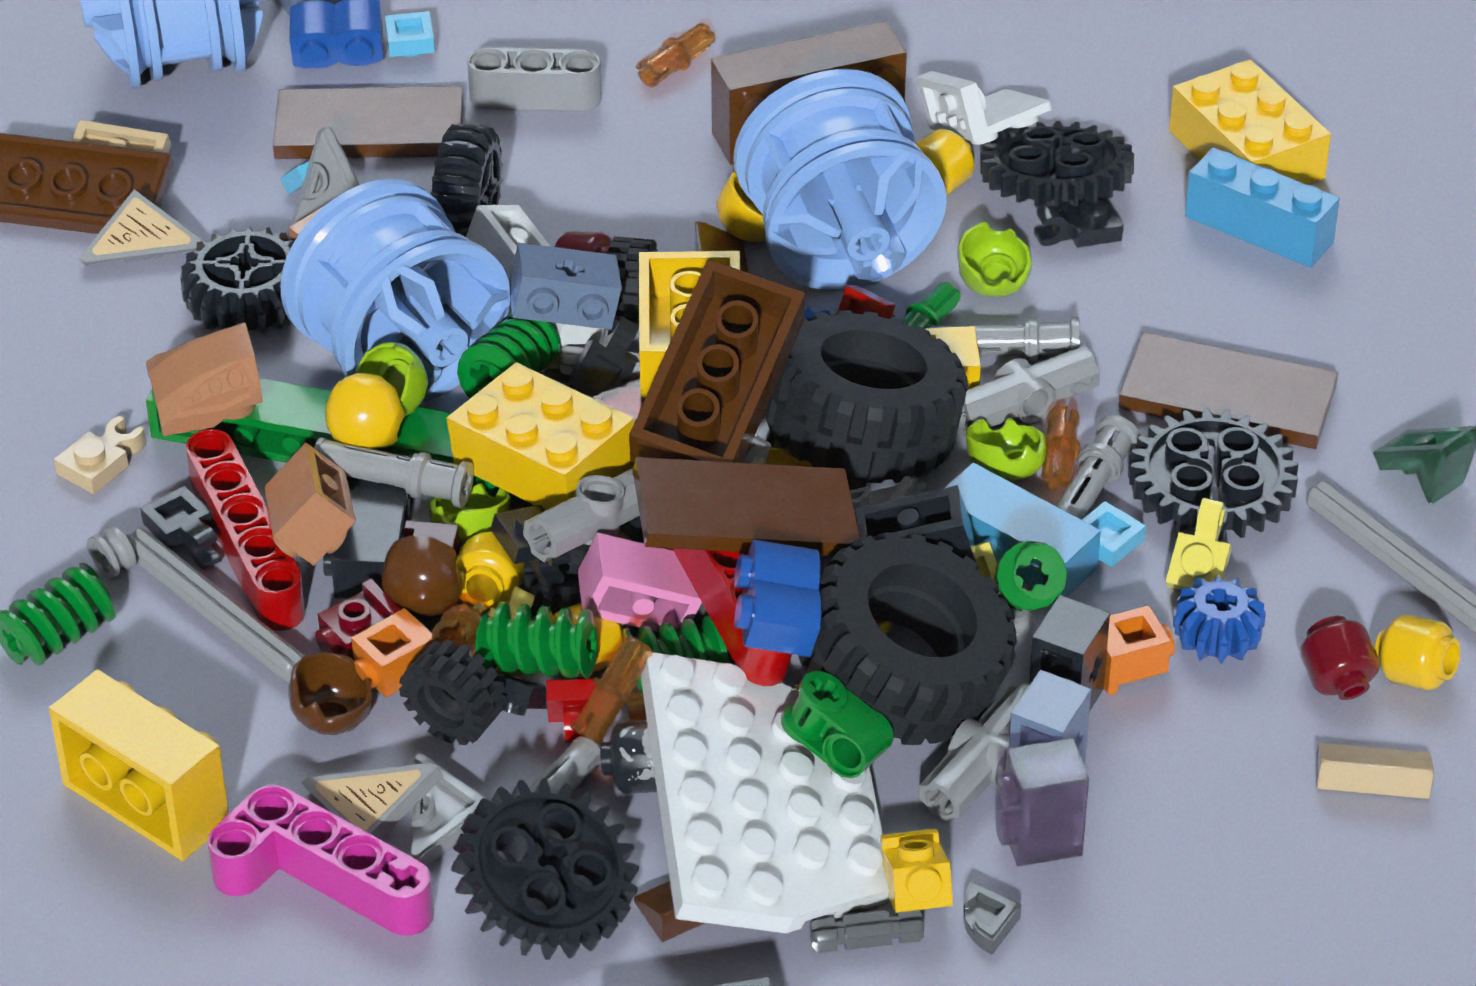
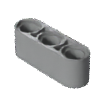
[467,47,602,111]

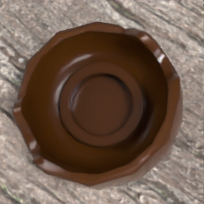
[382,536,464,617]
[288,652,372,735]

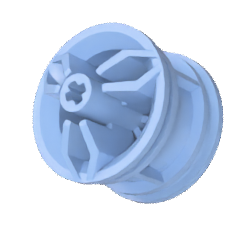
[80,0,266,89]
[733,69,947,290]
[280,179,510,404]

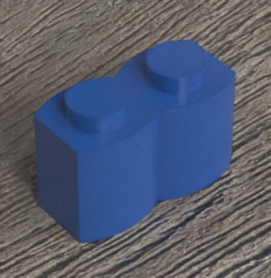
[289,0,383,69]
[734,539,821,657]

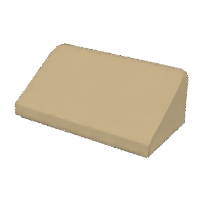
[1317,743,1434,799]

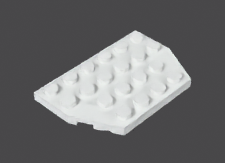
[639,651,889,933]

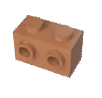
[264,443,356,565]

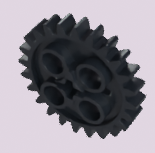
[981,121,1134,207]
[1129,408,1298,540]
[451,779,639,960]

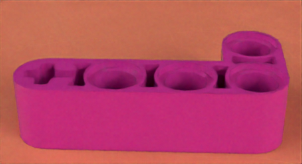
[207,785,434,935]

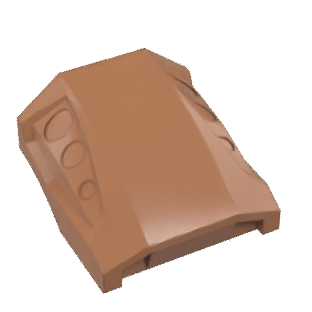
[146,322,263,436]

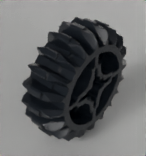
[430,122,503,237]
[180,226,294,334]

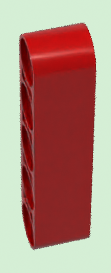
[186,429,306,631]
[673,549,792,686]

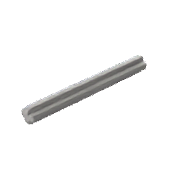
[1307,481,1476,633]
[126,528,304,683]

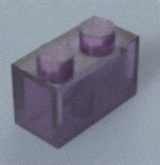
[995,738,1089,867]

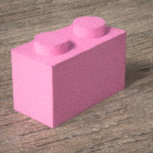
[578,533,702,636]

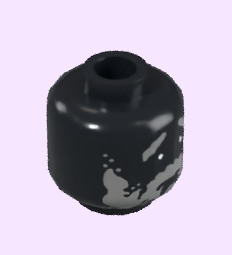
[600,720,657,794]

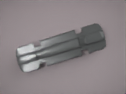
[810,910,924,953]

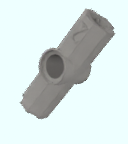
[958,346,1100,437]
[523,468,640,562]
[919,682,1029,822]

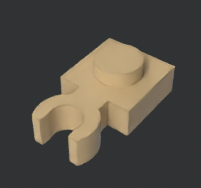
[54,416,146,494]

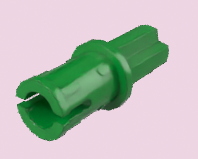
[902,282,961,329]

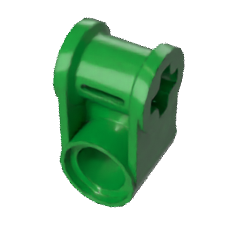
[781,671,894,779]

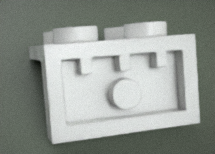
[916,71,1051,145]

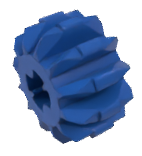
[1173,574,1266,665]

